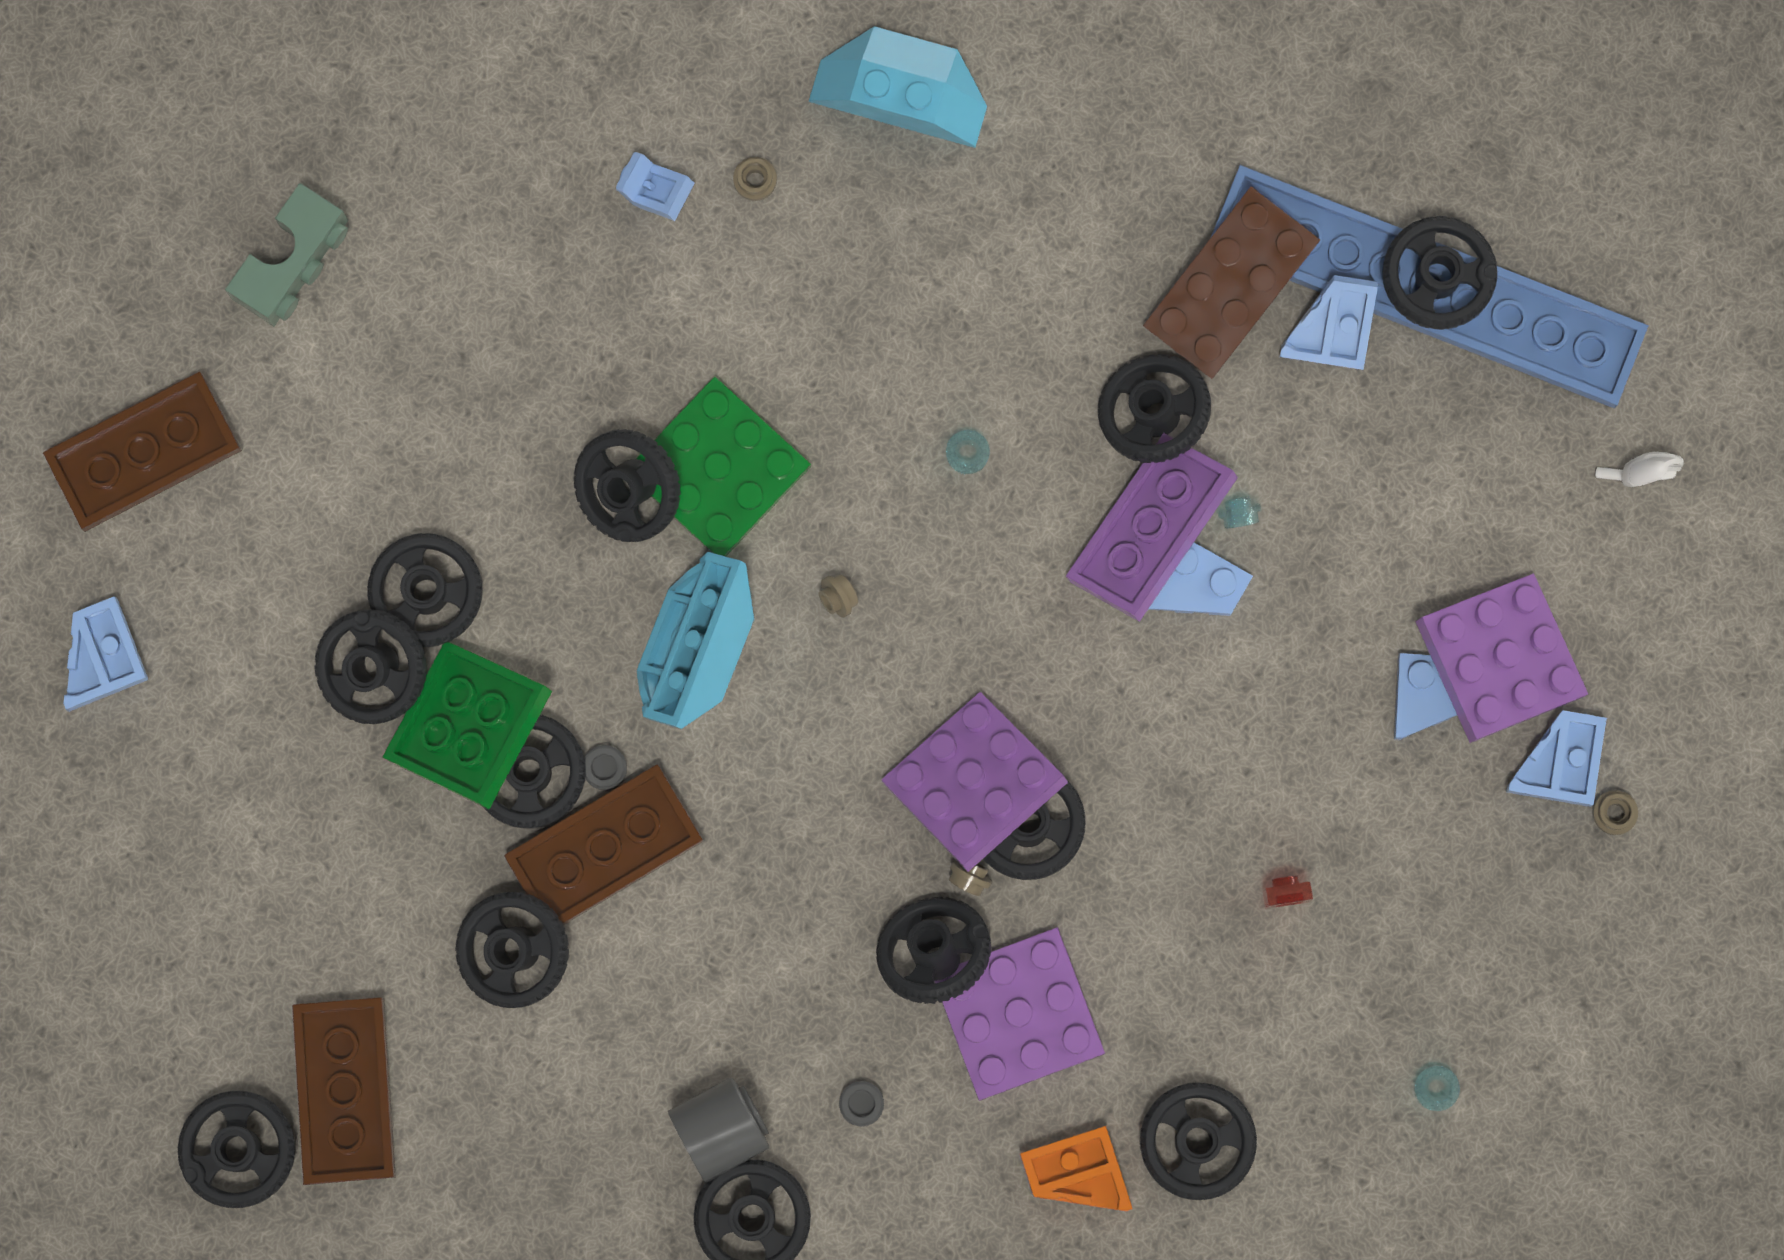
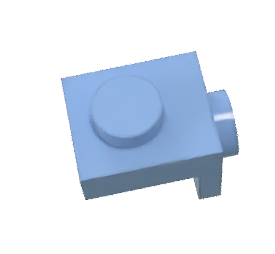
[616,152,695,221]

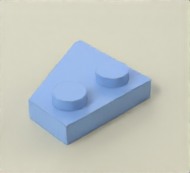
[1280,275,1378,370]
[1147,543,1253,616]
[63,596,149,712]
[1394,653,1457,740]
[1506,710,1607,807]

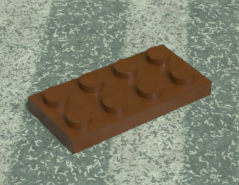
[1143,187,1320,379]
[43,372,242,532]
[504,764,703,925]
[292,997,396,1185]

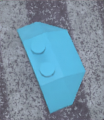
[809,26,987,148]
[637,552,754,729]

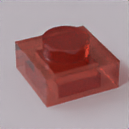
[1263,876,1313,909]

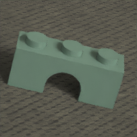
[225,183,348,327]

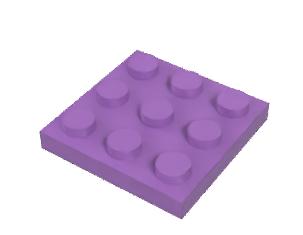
[1415,573,1588,743]
[881,692,1068,872]
[934,927,1105,1101]

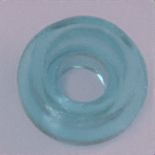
[946,430,990,474]
[1217,496,1262,529]
[1414,1066,1460,1111]

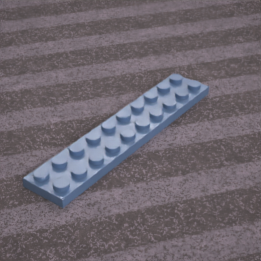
[1211,165,1649,409]

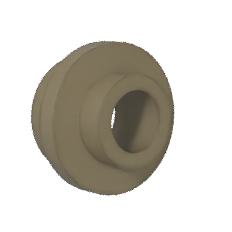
[733,157,777,201]
[819,574,858,618]
[1593,790,1638,835]
[949,861,992,896]

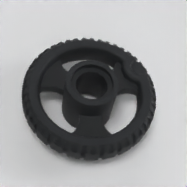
[1382,216,1497,330]
[1098,354,1211,463]
[573,429,681,542]
[367,533,482,647]
[314,609,427,724]
[483,715,586,828]
[983,780,1086,880]
[455,892,569,1008]
[876,897,991,1004]
[1140,1083,1257,1200]
[177,1091,295,1208]
[694,1159,811,1260]

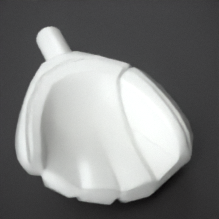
[1596,452,1684,487]

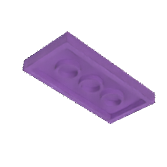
[1066,433,1238,622]

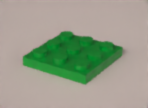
[636,377,811,557]
[382,642,552,810]

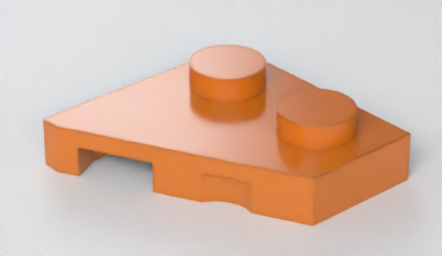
[1020,1126,1133,1211]

